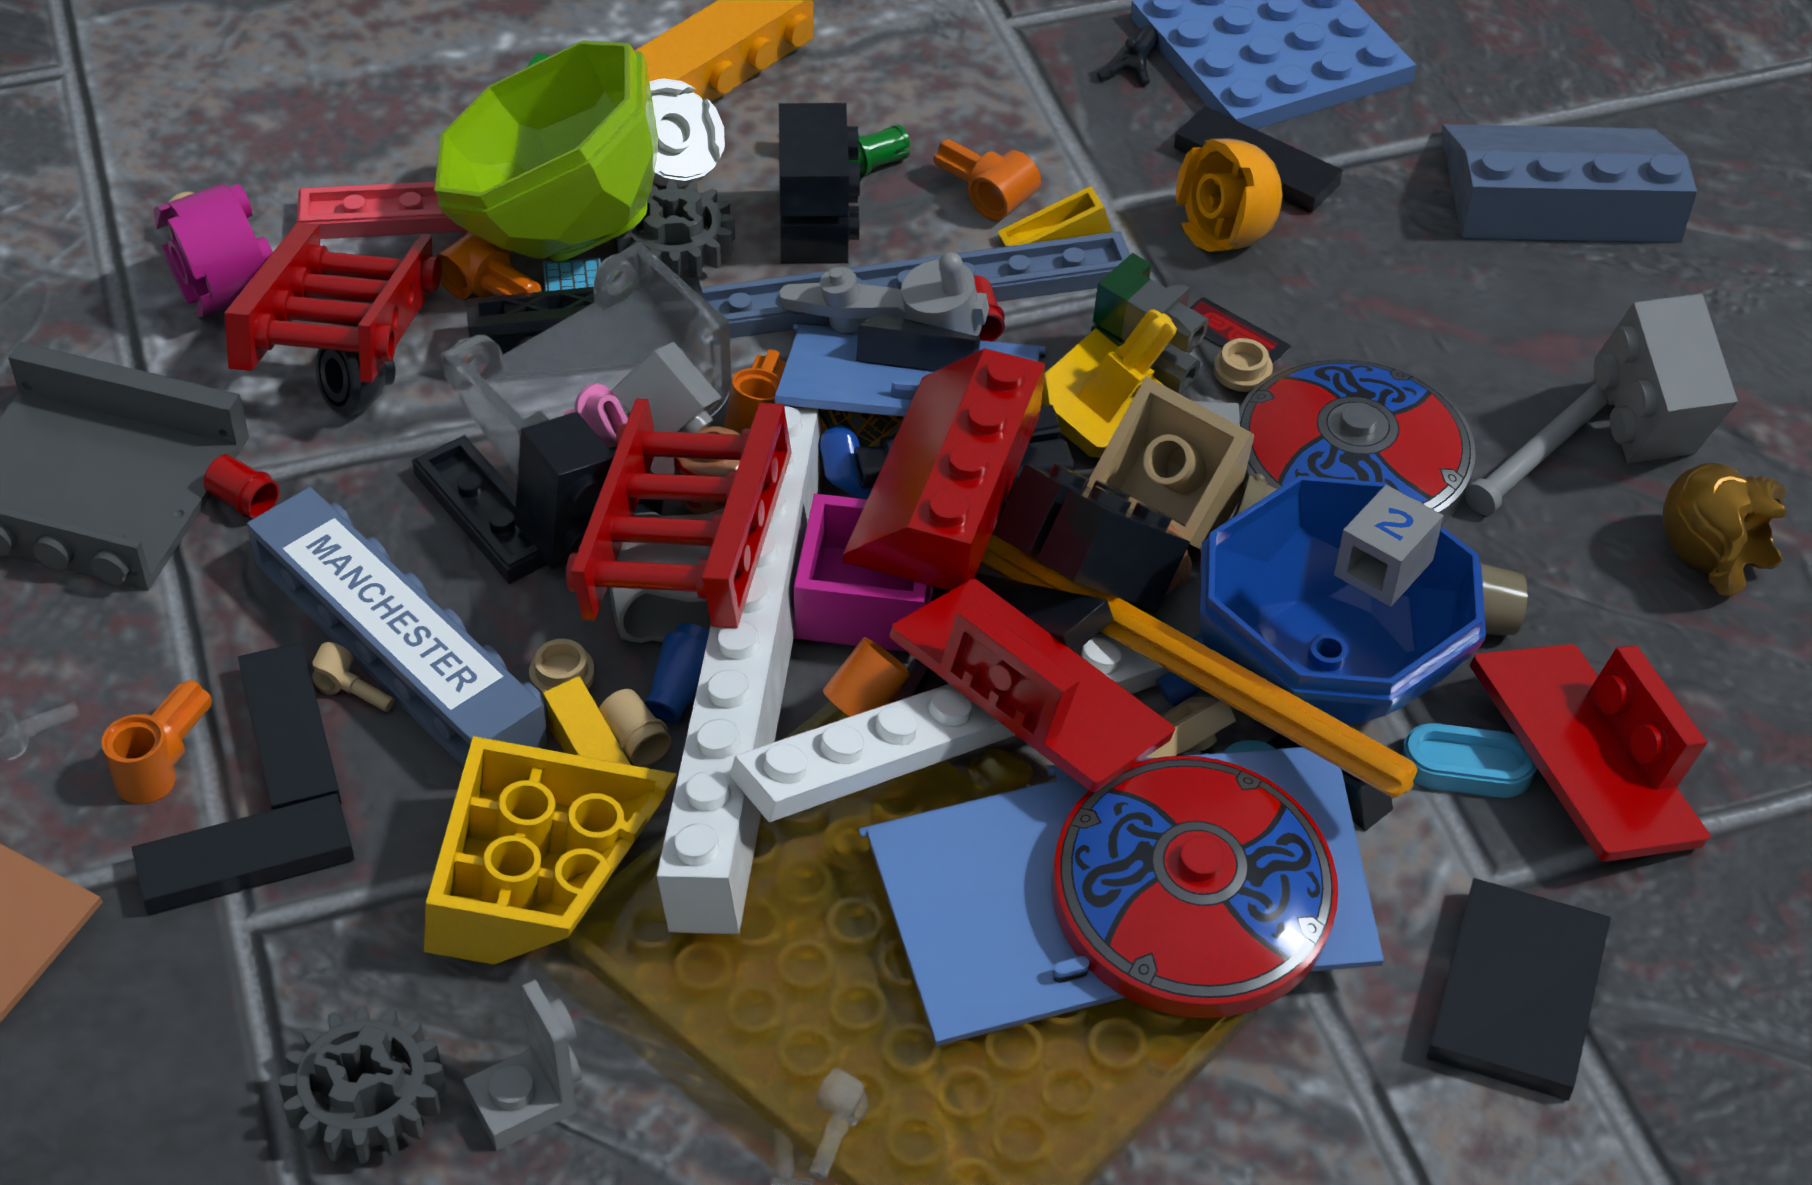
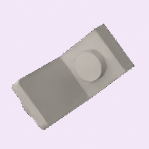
[463,980,582,1151]

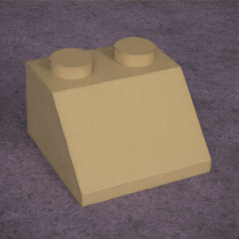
[1087,376,1254,549]

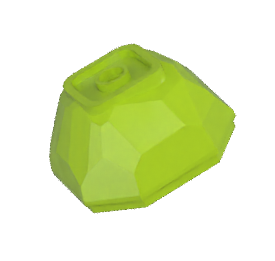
[434,40,658,262]

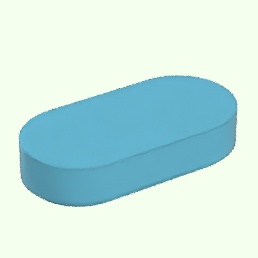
[1401,723,1537,798]

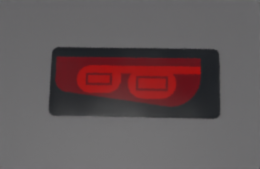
[1190,298,1291,364]

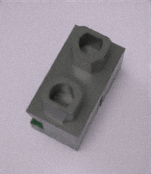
[1091,253,1209,394]

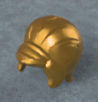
[1662,463,1787,596]

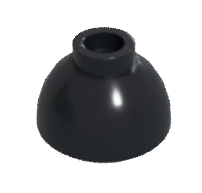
[316,349,396,417]

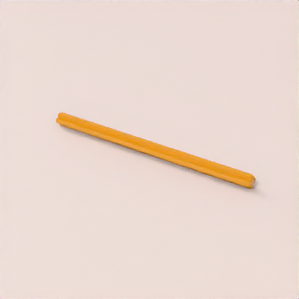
[981,528,1417,798]

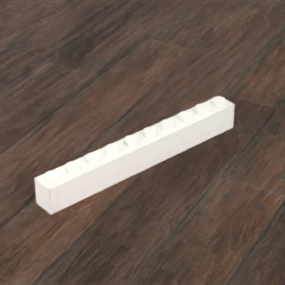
[657,406,824,934]

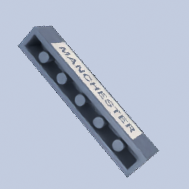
[246,486,548,768]

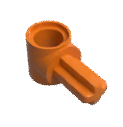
[933,139,1041,221]
[436,232,542,299]
[723,349,786,435]
[822,637,911,717]
[101,680,212,804]

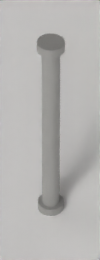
[1464,383,1608,516]

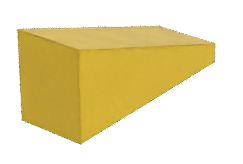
[997,186,1112,247]
[543,676,631,765]

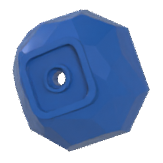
[1199,475,1486,726]

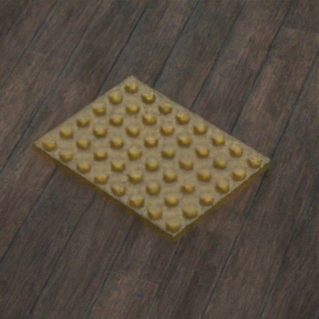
[555,701,1262,1185]

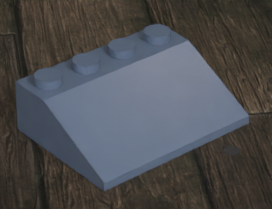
[1441,124,1697,243]

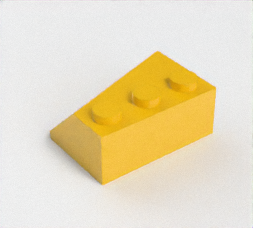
[424,736,677,965]

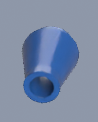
[644,623,709,724]

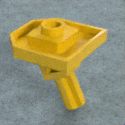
[1042,309,1177,458]

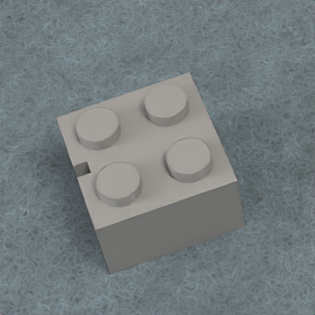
[1594,293,1738,464]

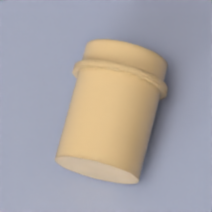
[599,689,671,767]

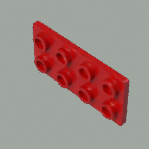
[889,579,1175,792]
[1469,644,1710,862]

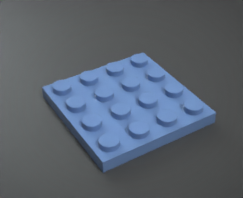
[1130,0,1417,130]

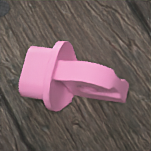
[563,383,628,447]

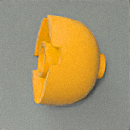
[1175,138,1283,252]

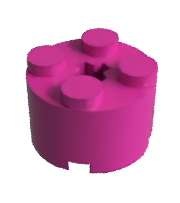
[153,183,273,317]

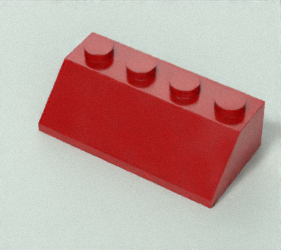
[843,348,1045,591]

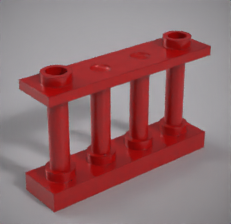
[224,222,441,383]
[566,398,792,628]

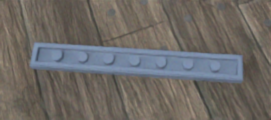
[701,231,1130,341]

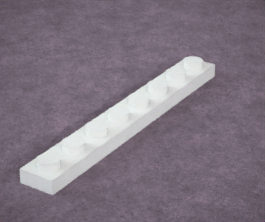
[729,633,1169,823]

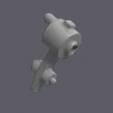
[779,252,989,336]

